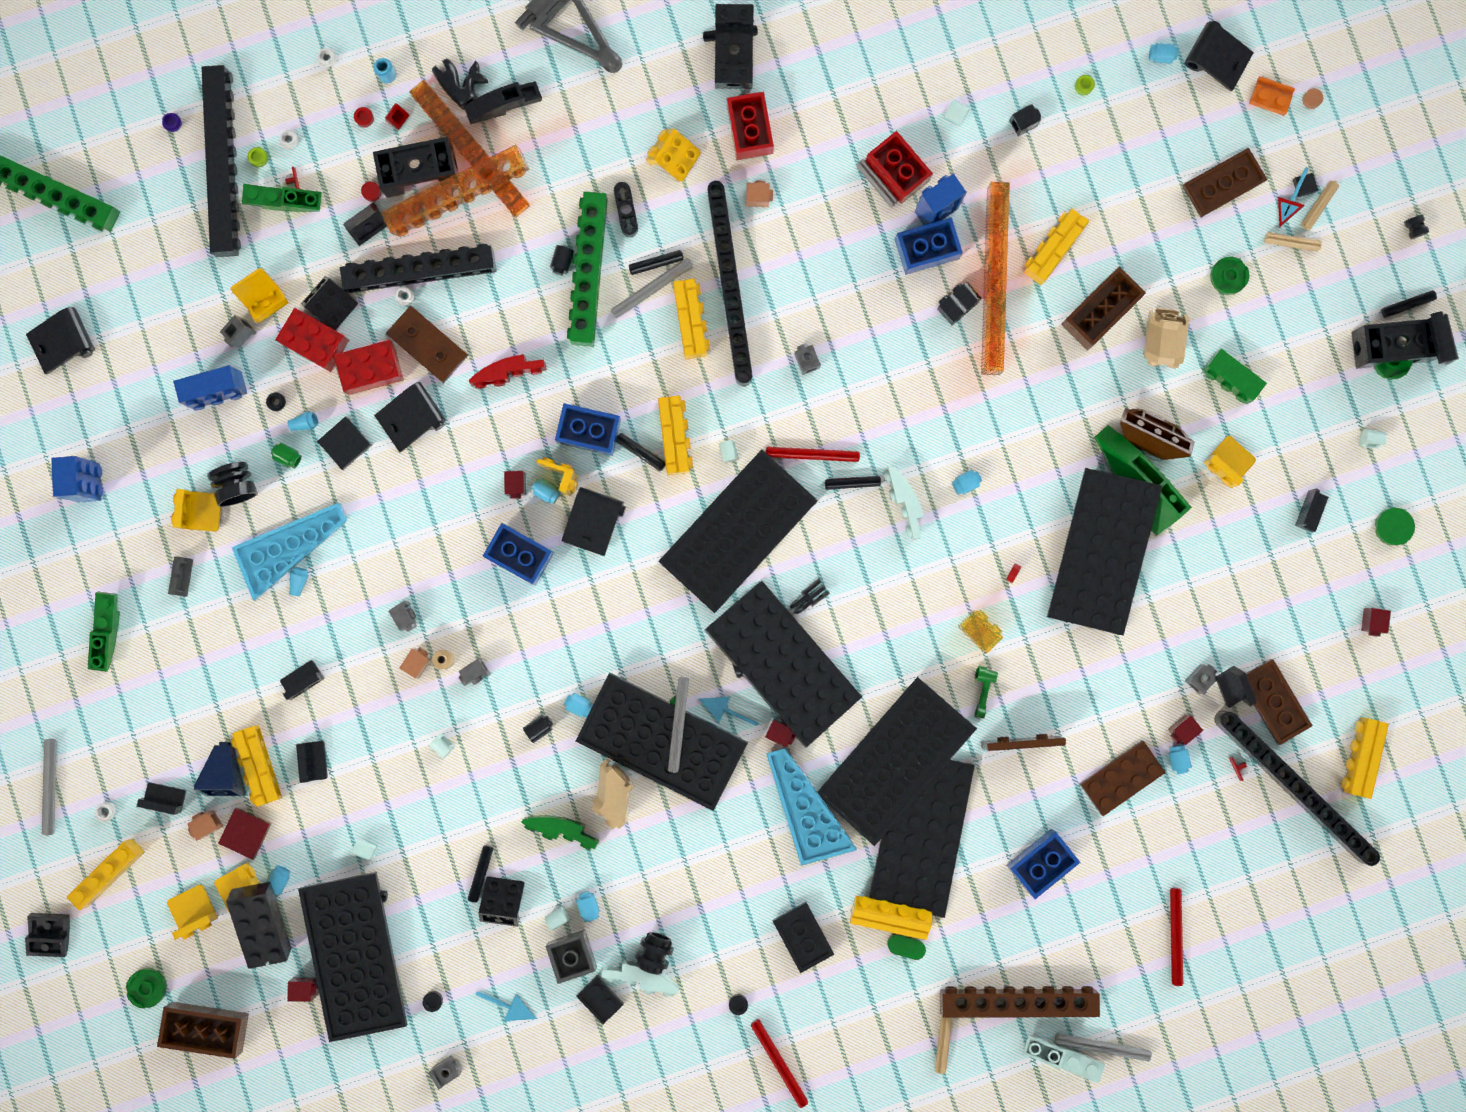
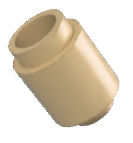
[432,650,455,669]

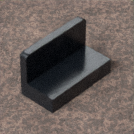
[343,202,390,246]
[1295,488,1329,533]
[280,660,325,700]
[1215,666,1257,708]
[296,741,328,783]
[136,782,186,815]

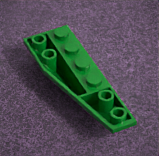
[1094,425,1192,536]

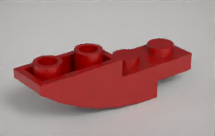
[469,354,547,389]

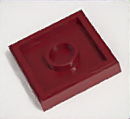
[218,808,271,860]

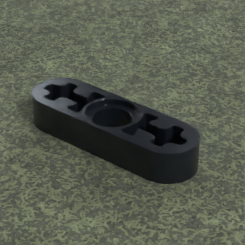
[614,182,638,238]

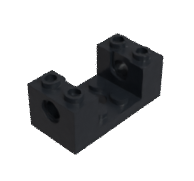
[715,4,754,89]
[373,137,461,198]
[1351,319,1437,369]

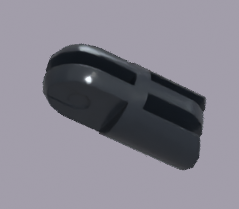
[790,578,830,614]

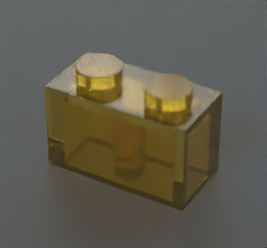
[958,610,1004,653]

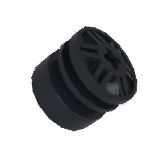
[207,462,258,507]

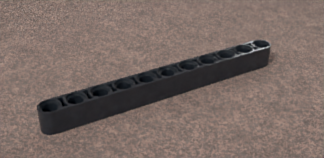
[707,180,752,387]
[1214,711,1380,866]

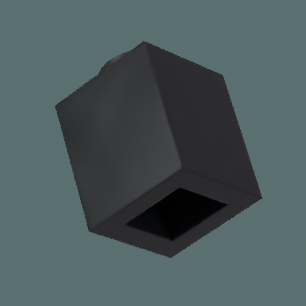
[1009,104,1041,137]

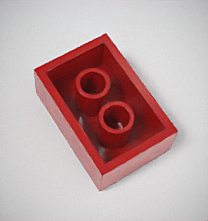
[727,92,774,160]
[866,130,933,204]
[275,307,350,373]
[334,340,404,395]

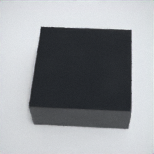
[1293,173,1319,197]

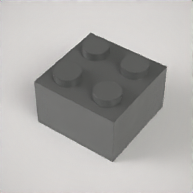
[545,929,597,984]

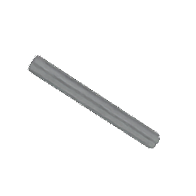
[611,258,693,318]
[668,677,689,773]
[42,739,56,836]
[1055,1033,1152,1062]

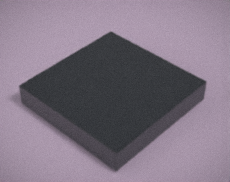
[317,416,372,470]

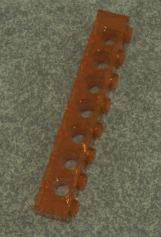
[381,144,530,237]

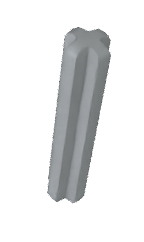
[856,159,898,207]

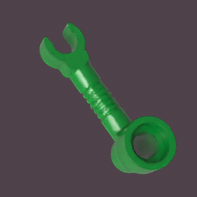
[974,666,998,719]

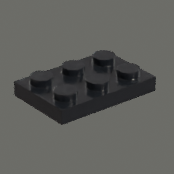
[772,902,835,973]

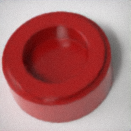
[354,107,374,128]
[361,181,381,202]
[1006,563,1021,583]

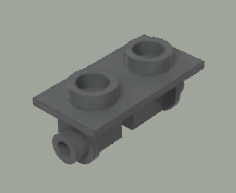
[168,556,194,597]

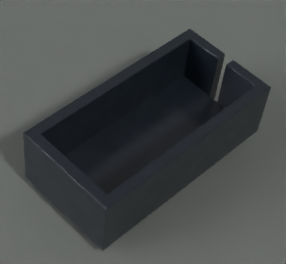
[226,882,292,969]

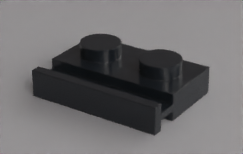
[576,975,624,1025]

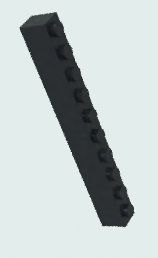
[201,65,241,257]

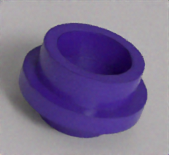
[162,113,182,132]

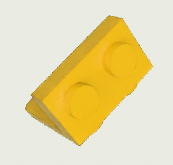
[645,128,701,182]
[230,268,289,324]
[1203,436,1256,488]
[536,457,578,497]
[171,489,221,532]
[214,862,260,912]
[167,884,218,940]

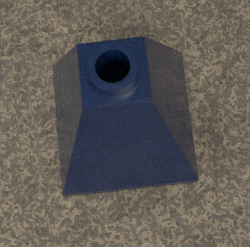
[194,742,246,796]

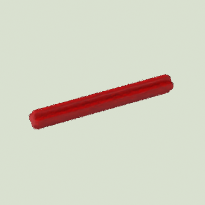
[765,447,860,462]
[1170,888,1184,986]
[751,1019,808,1108]

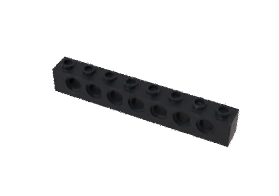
[340,244,497,294]

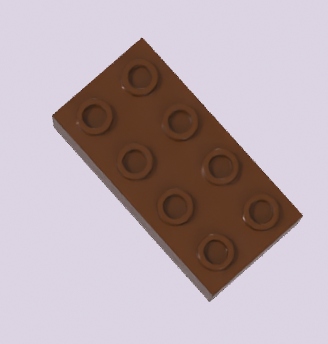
[1061,266,1146,351]
[157,1002,249,1059]

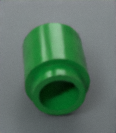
[271,443,302,469]

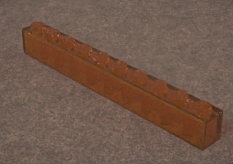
[981,182,1010,375]

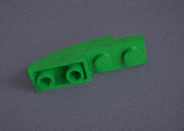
[242,184,322,212]
[88,591,120,672]
[521,815,599,850]

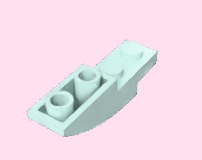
[884,465,924,540]
[601,960,679,996]
[1023,1035,1105,1084]

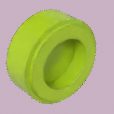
[1075,75,1095,95]
[247,147,268,168]

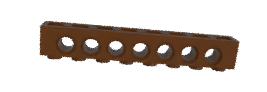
[940,986,1100,1018]

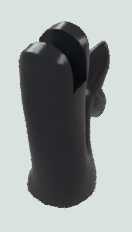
[432,58,489,110]

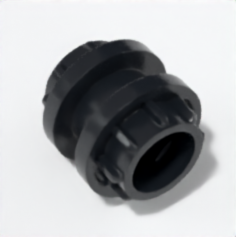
[635,932,674,975]

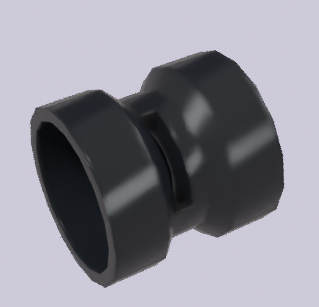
[1404,214,1430,240]

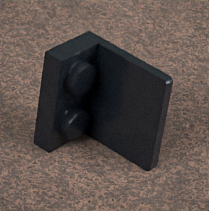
[301,275,358,330]
[478,876,525,927]

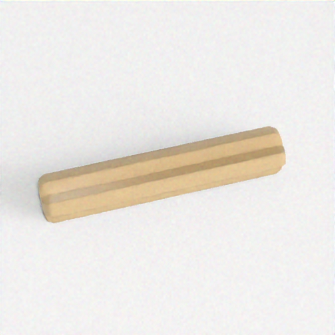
[1301,180,1339,230]
[1264,232,1322,252]
[935,1015,952,1074]

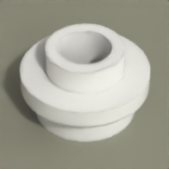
[317,48,337,68]
[279,130,299,149]
[395,286,414,306]
[95,802,116,821]

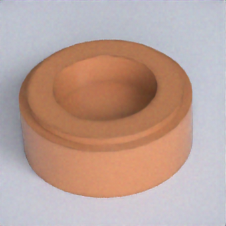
[1302,88,1324,109]

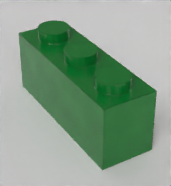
[1202,348,1267,404]

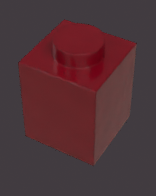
[504,471,526,499]
[1361,608,1391,637]
[1168,715,1203,745]
[765,719,795,747]
[287,977,319,1002]

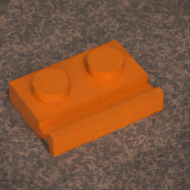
[1249,76,1295,116]

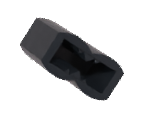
[937,282,982,326]

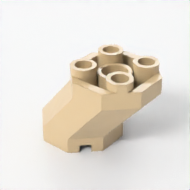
[1143,308,1190,369]
[591,759,635,829]

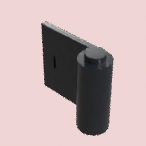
[1184,21,1254,91]
[26,307,95,374]
[1427,311,1459,365]
[374,382,446,453]
[561,487,626,556]

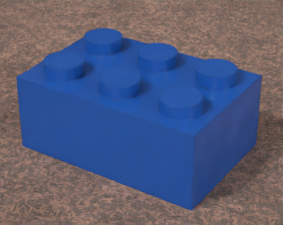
[915,173,967,225]
[894,217,963,275]
[173,365,248,411]
[555,403,621,456]
[51,456,103,503]
[483,523,555,586]
[1006,829,1081,899]

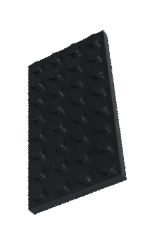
[658,449,818,613]
[1047,468,1162,636]
[704,581,862,748]
[575,672,748,811]
[818,677,977,846]
[869,760,975,918]
[298,872,408,1042]

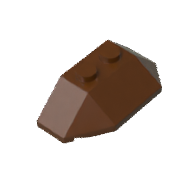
[1120,408,1195,460]

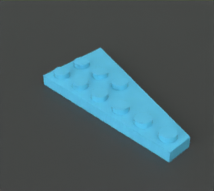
[231,503,347,601]
[766,747,857,866]

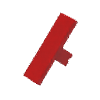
[285,167,300,189]
[1229,757,1247,781]

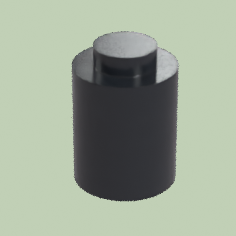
[550,245,574,276]
[523,714,554,743]

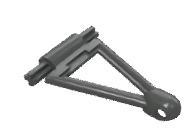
[515,0,623,73]

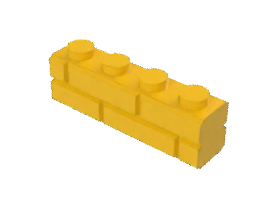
[1024,209,1089,285]
[673,278,710,360]
[658,395,693,476]
[1342,717,1389,799]
[231,725,283,807]
[66,839,145,911]
[850,895,932,940]

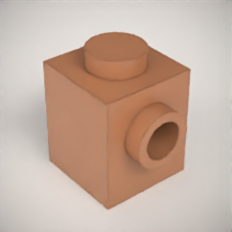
[746,180,773,207]
[399,647,432,679]
[187,810,223,841]

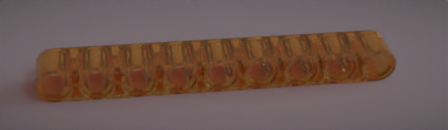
[409,80,530,218]

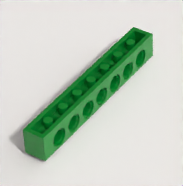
[0,156,120,232]
[567,191,608,347]

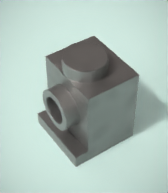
[220,315,257,348]
[794,343,821,375]
[388,601,417,632]
[458,659,491,686]
[1185,664,1217,695]
[428,1055,462,1090]

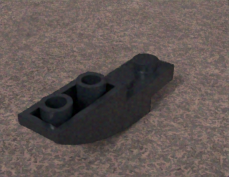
[464,81,542,124]

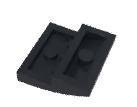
[25,913,70,957]

